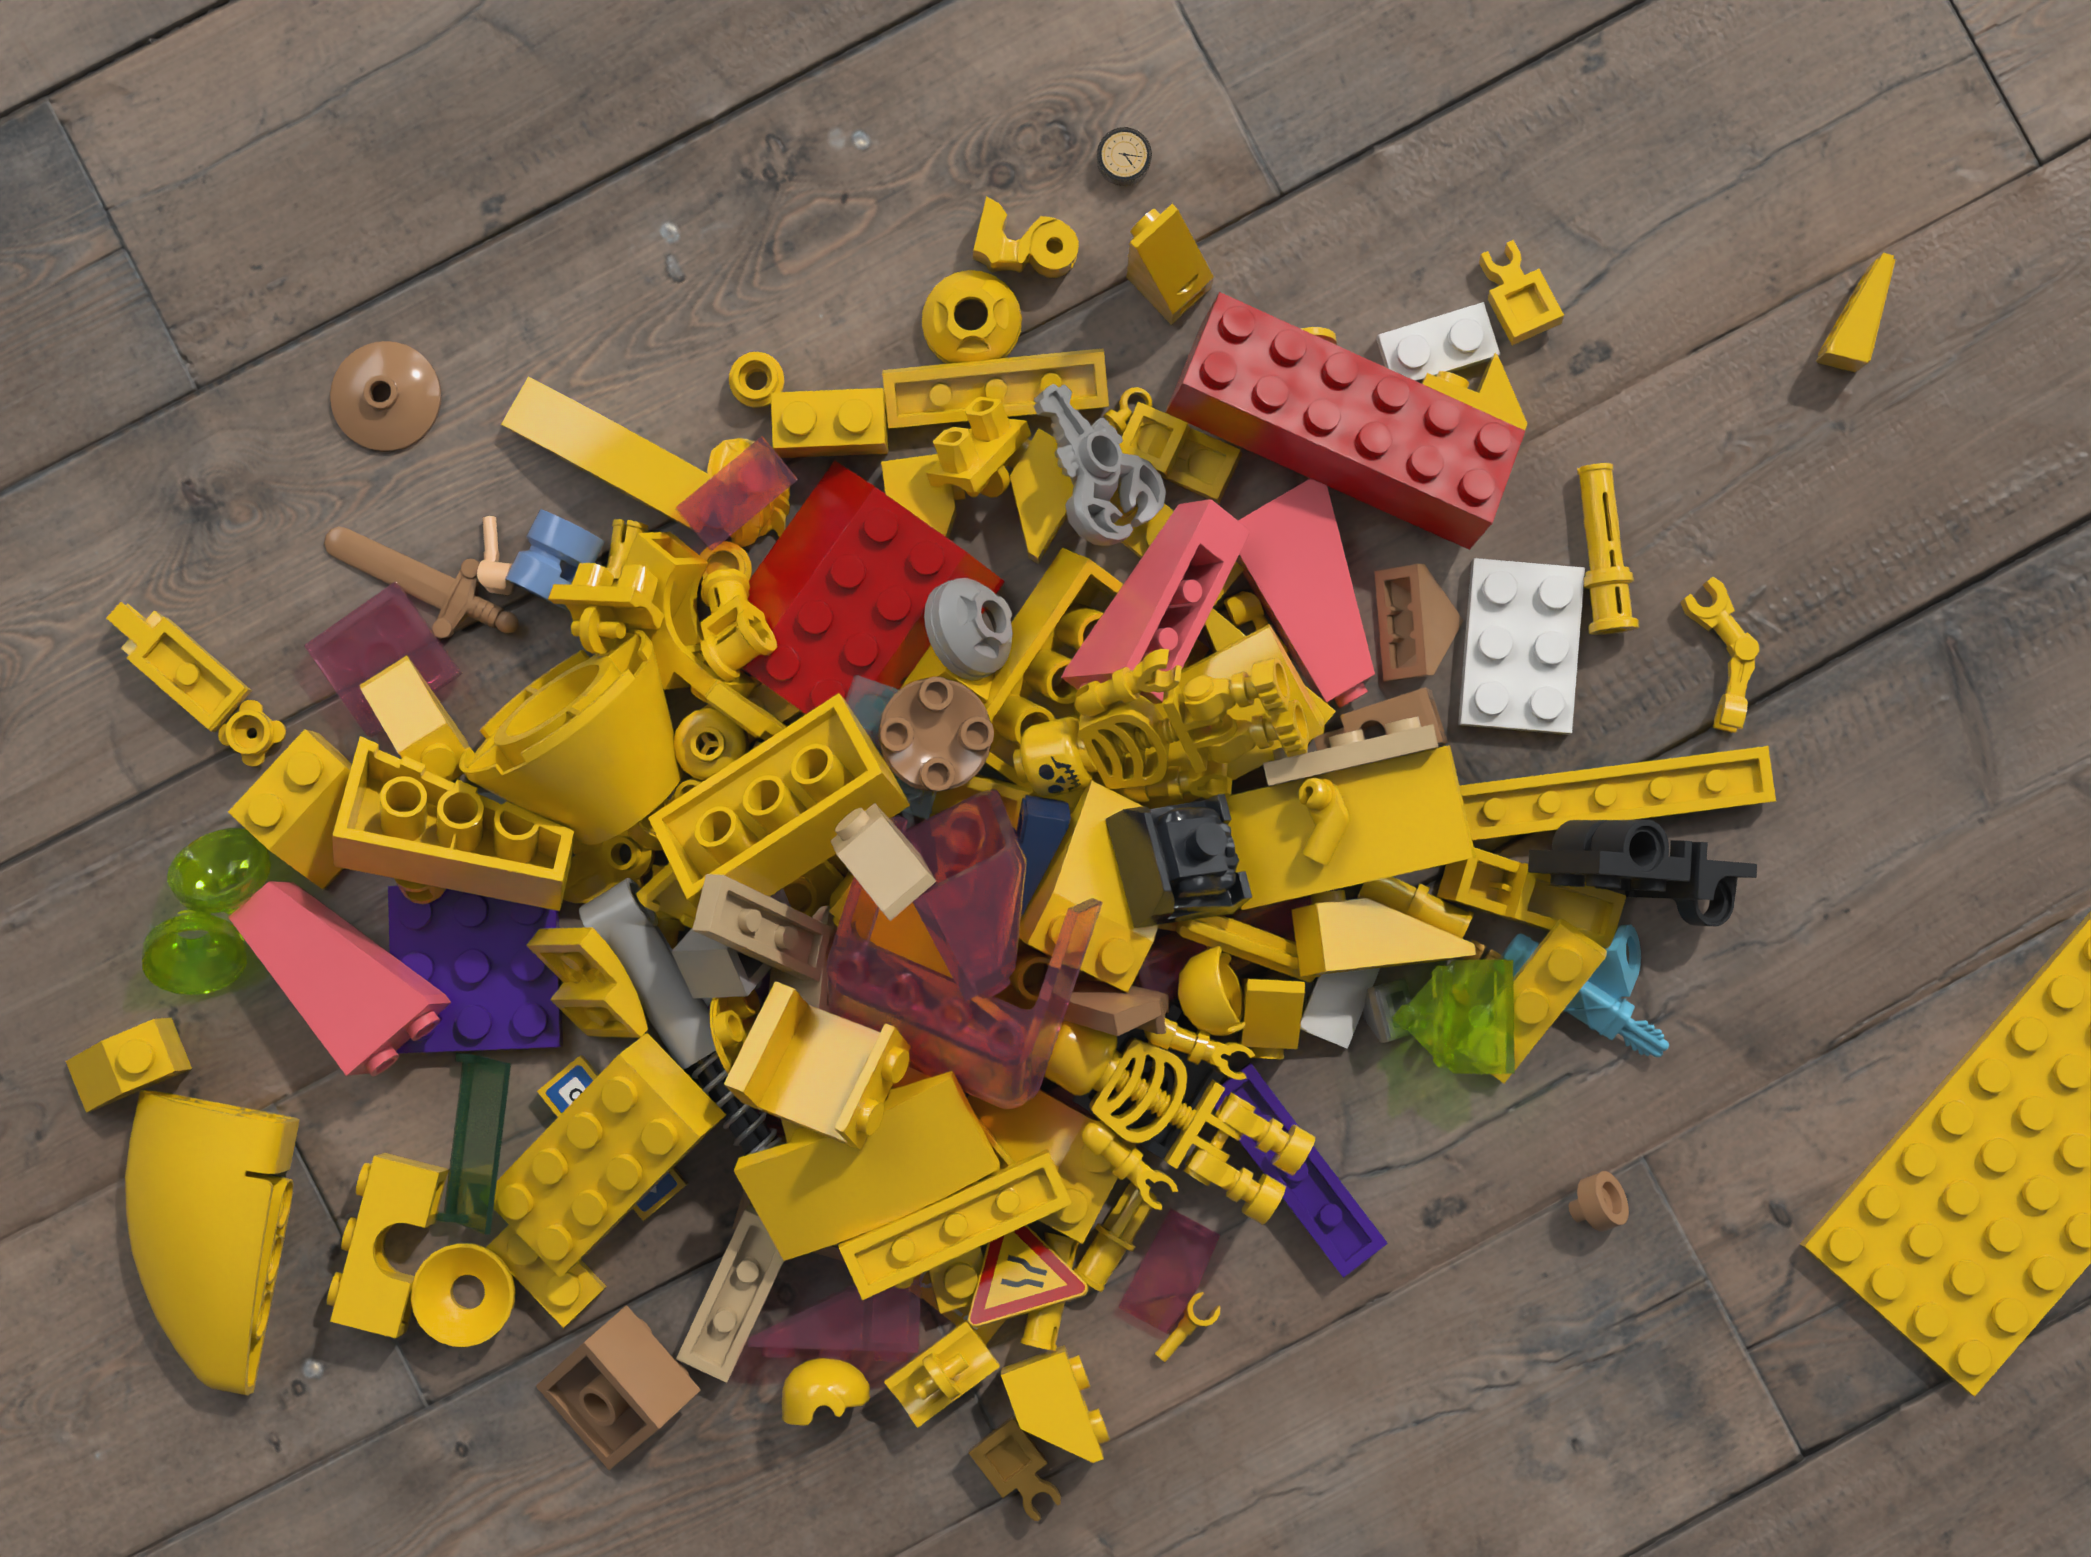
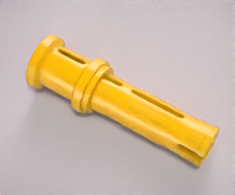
[1577,463,1639,635]

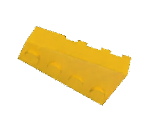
[332,736,574,911]

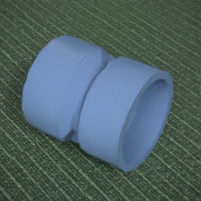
[505,509,605,611]

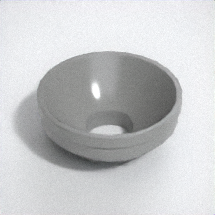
[924,578,1013,681]

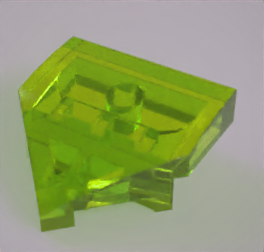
[1392,959,1515,1074]

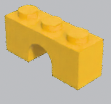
[327,1153,449,1338]

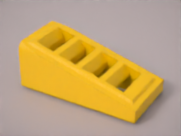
[1816,253,1896,372]

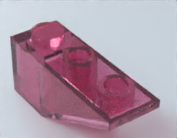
[748,1278,923,1362]

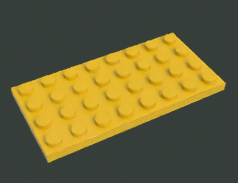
[1800,911,2091,1397]

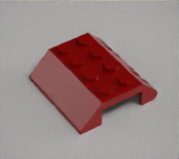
[742,461,1005,755]

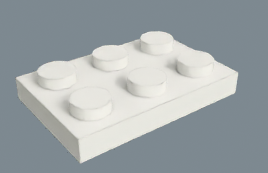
[1458,558,1585,735]

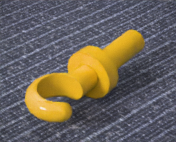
[1103,387,1153,436]

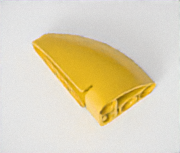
[125,1090,300,1396]

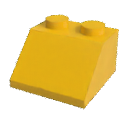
[228,729,352,890]

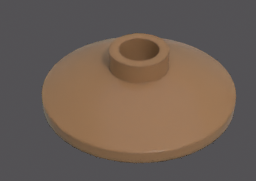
[330,341,441,452]

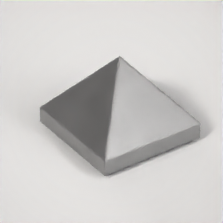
[1363,978,1418,1043]

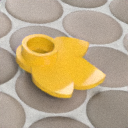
[563,830,655,903]

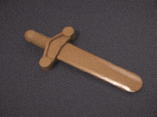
[324,526,519,639]

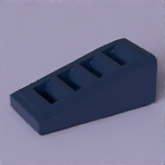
[1003,795,1071,922]

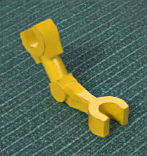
[1680,577,1759,733]

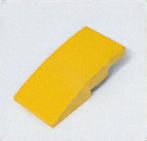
[1226,745,1476,910]
[734,1071,1000,1261]

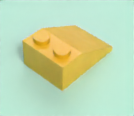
[1013,780,1159,993]
[967,1074,1136,1244]

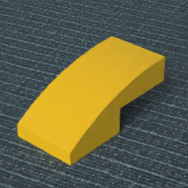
[1119,402,1242,504]

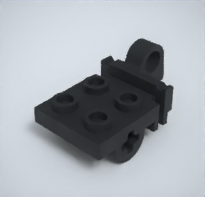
[1528,820,1757,927]

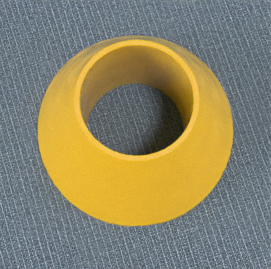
[459,629,683,845]

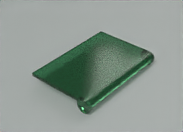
[435,1053,511,1235]

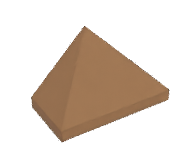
[1374,564,1464,681]

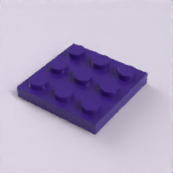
[388,886,563,1053]

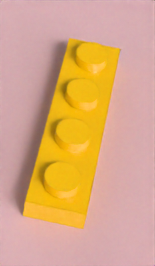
[882,348,1109,429]
[838,1149,1072,1300]

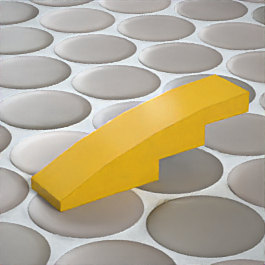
[501,376,726,533]

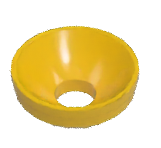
[922,270,1022,364]
[411,1243,515,1347]

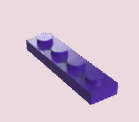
[1214,1063,1388,1278]

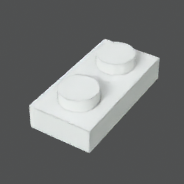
[1376,302,1500,382]

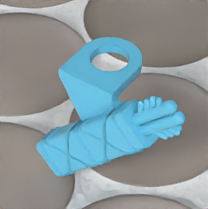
[1498,925,1669,1058]

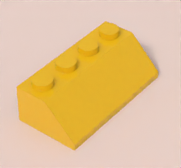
[648,693,910,909]

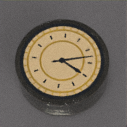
[1097,127,1152,186]

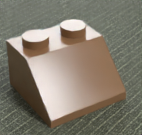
[536,1305,701,1470]

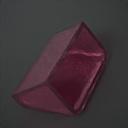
[901,789,1027,1002]

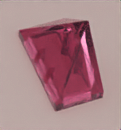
[1118,1208,1220,1334]

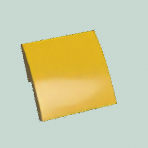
[526,927,648,1038]

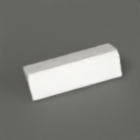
[1300,968,1380,1049]

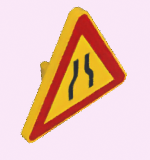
[968,1225,1088,1328]

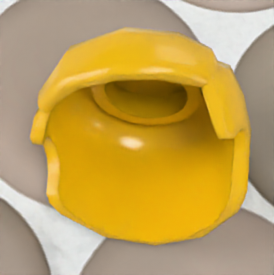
[1178,946,1246,1036]
[782,1357,870,1426]

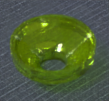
[167,828,271,915]
[142,909,247,995]

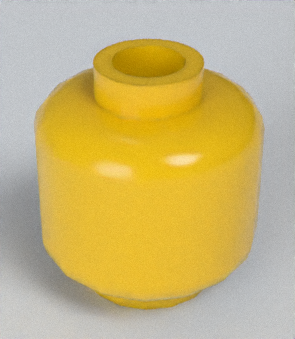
[673,708,750,781]

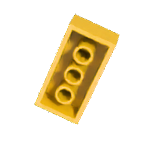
[482,1033,726,1278]

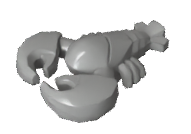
[1034,384,1166,546]

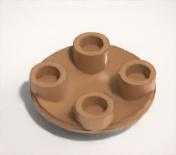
[878,676,994,792]

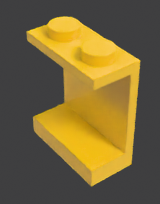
[724,981,911,1150]

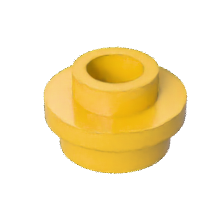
[729,352,785,408]

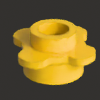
[218,700,286,767]

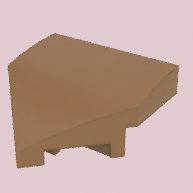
[1040,980,1170,1036]

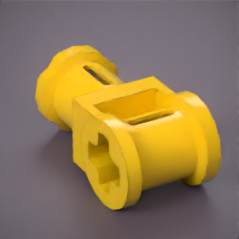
[700,569,777,682]

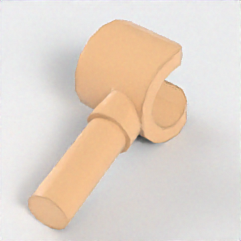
[477,516,514,595]

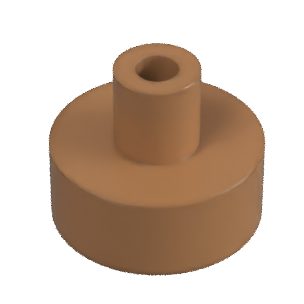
[1569,1171,1629,1232]

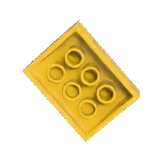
[983,548,1210,808]

